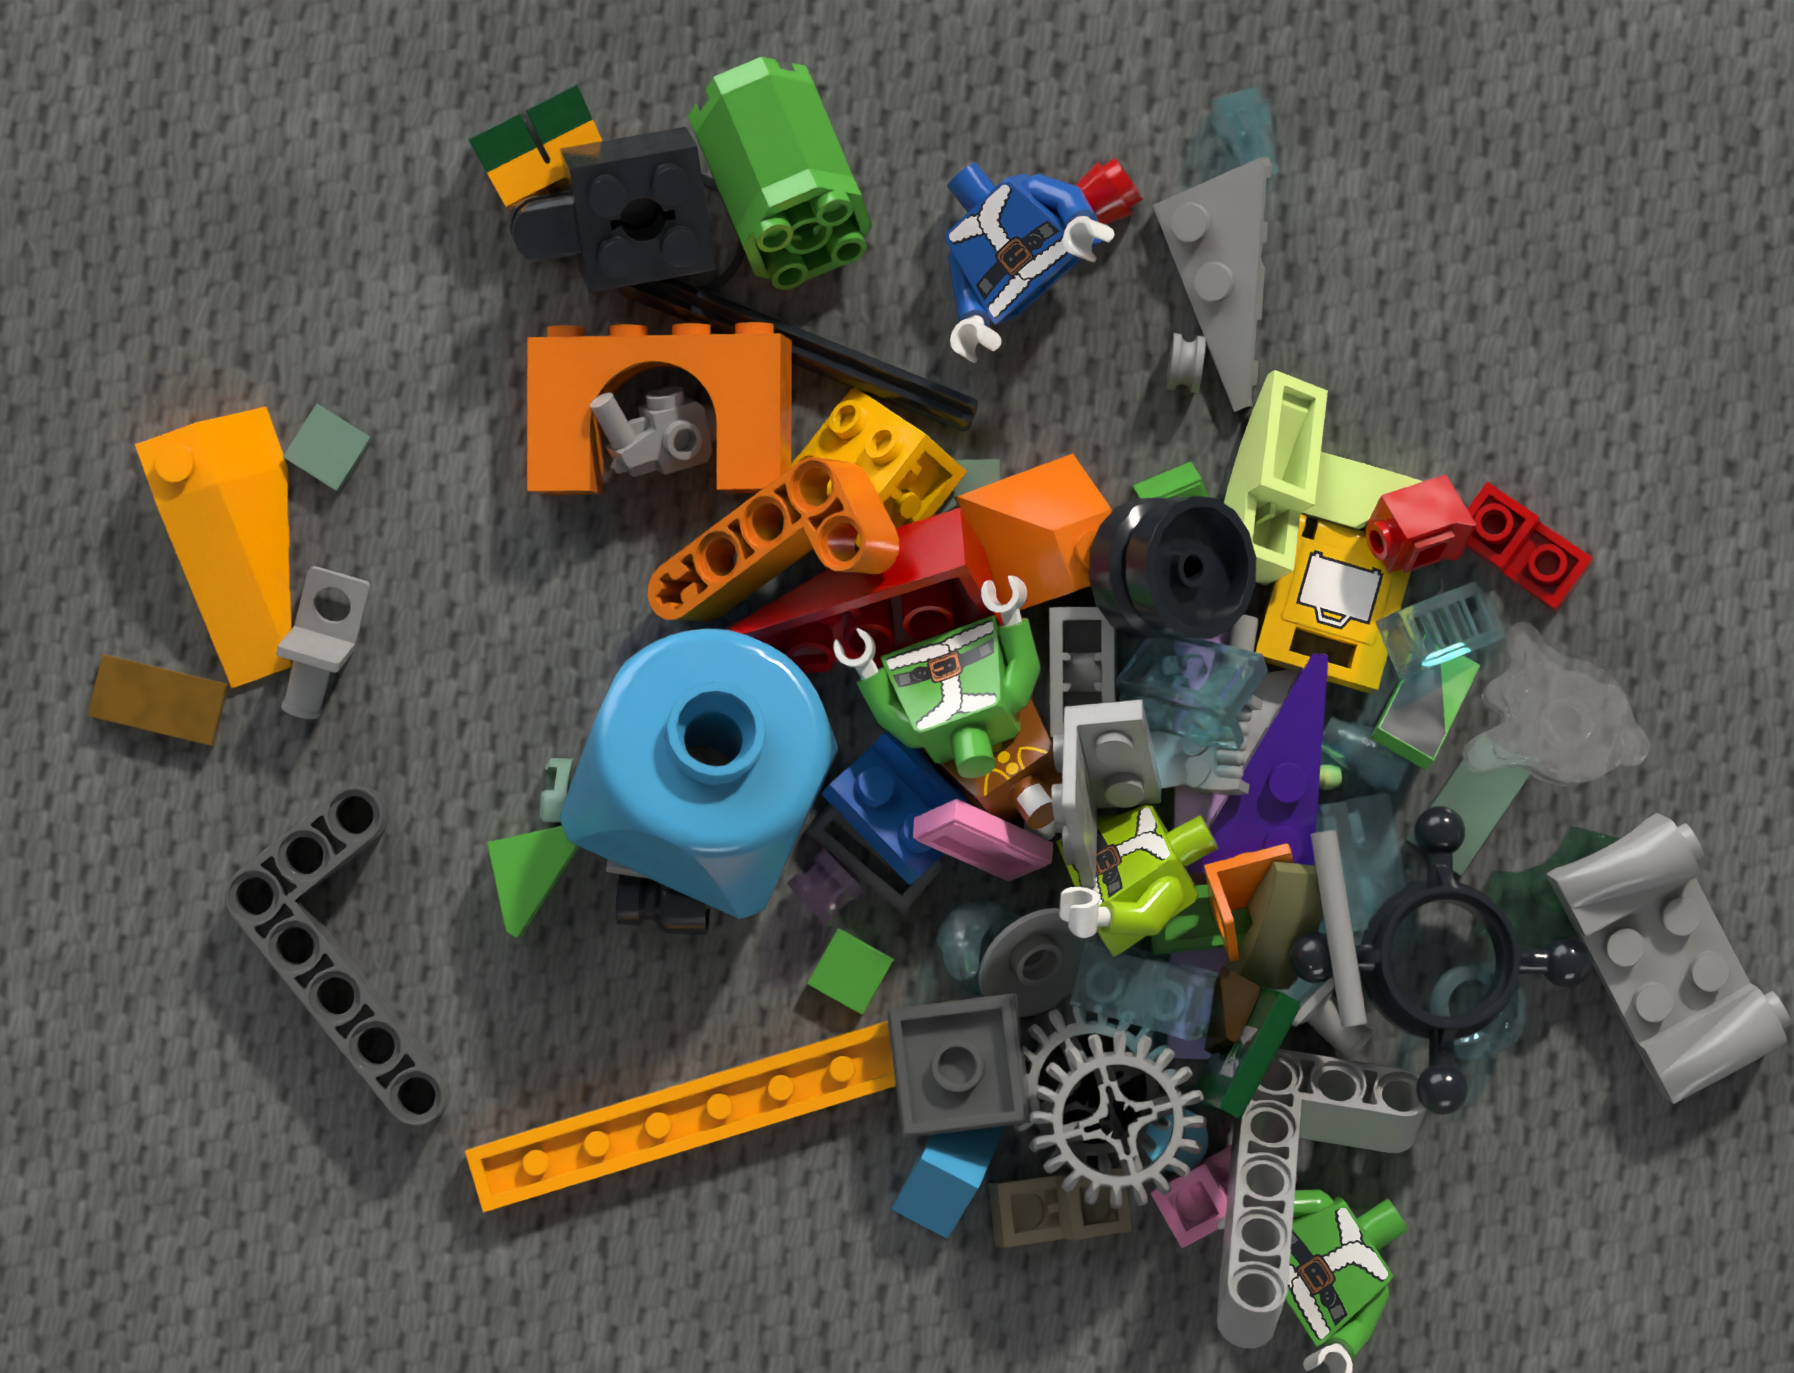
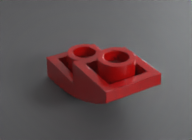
[1465,481,1594,613]

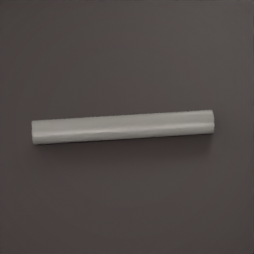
[1311,830,1367,1027]

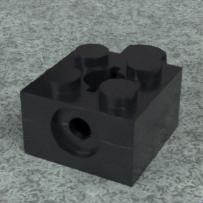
[509,127,716,293]

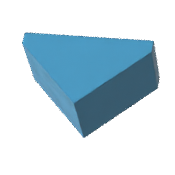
[891,1126,1006,1239]

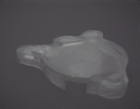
[1463,622,1650,786]

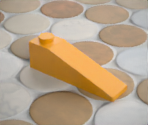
[135,407,293,689]

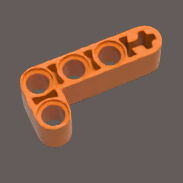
[648,457,899,622]

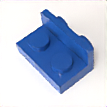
[822,731,970,886]

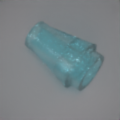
[1209,85,1280,176]
[1322,716,1411,793]

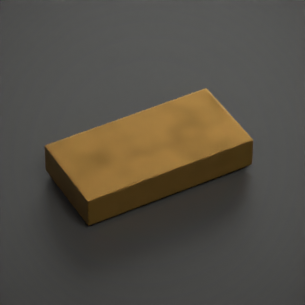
[87,654,230,746]

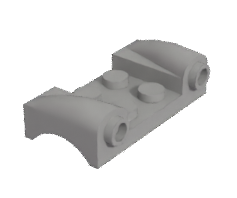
[1546,813,1792,1104]

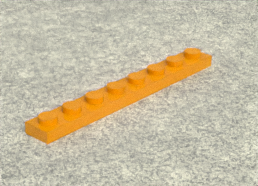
[465,1000,955,1213]

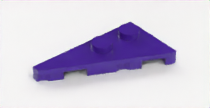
[1187,653,1328,873]

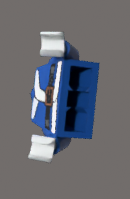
[945,162,1114,363]

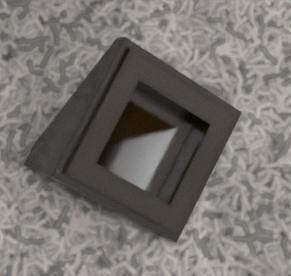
[1204,967,1261,1055]

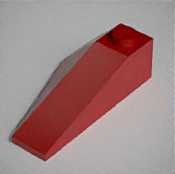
[726,508,1002,673]

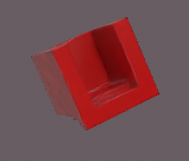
[1364,474,1477,573]

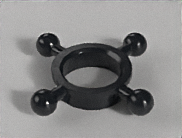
[1289,806,1592,1115]

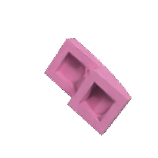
[1150,1143,1298,1248]

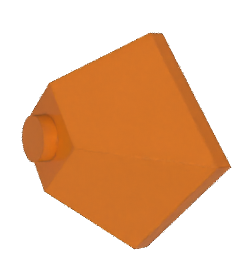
[954,453,1112,610]

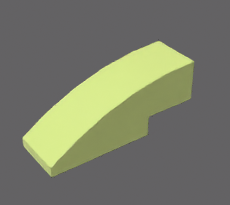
[1224,370,1328,586]

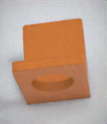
[1204,844,1293,962]

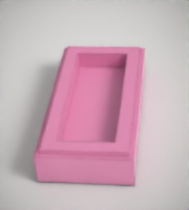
[913,799,1053,882]

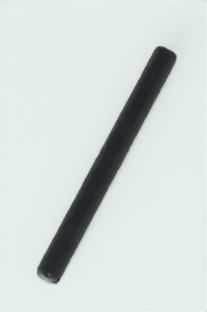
[619,278,978,431]

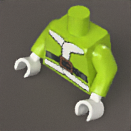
[1024,805,1219,957]

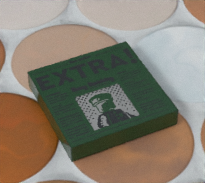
[1193,988,1301,1119]

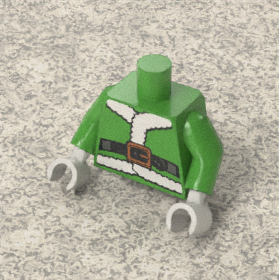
[834,576,1041,778]
[1217,1190,1409,1373]

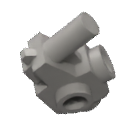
[590,386,717,477]

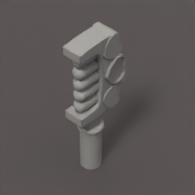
[1182,615,1263,795]

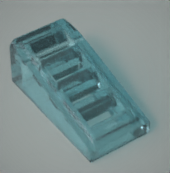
[1375,578,1507,680]

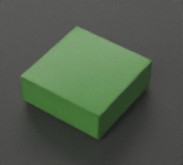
[807,927,894,1015]

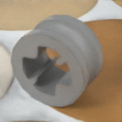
[1166,333,1206,394]

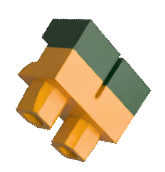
[468,84,603,211]

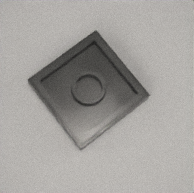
[887,993,1031,1138]

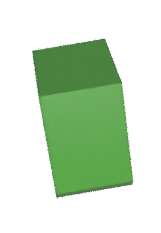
[487,826,580,938]

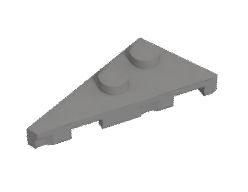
[1152,157,1272,412]

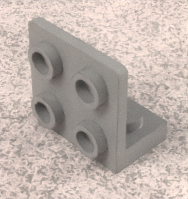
[1052,700,1161,887]

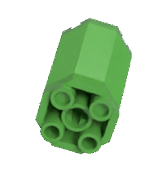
[688,56,873,290]

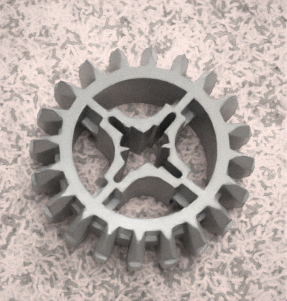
[1014,1002,1177,1173]
[1030,1031,1206,1209]

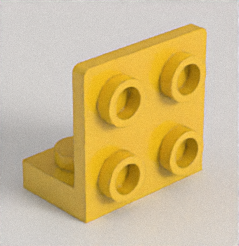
[791,388,967,549]

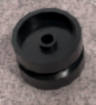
[1089,496,1256,639]

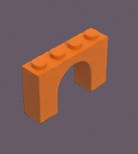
[527,322,792,495]

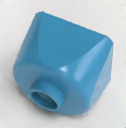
[560,629,839,919]

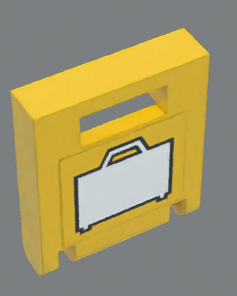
[1253,513,1411,694]

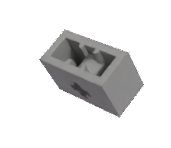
[1049,607,1117,737]

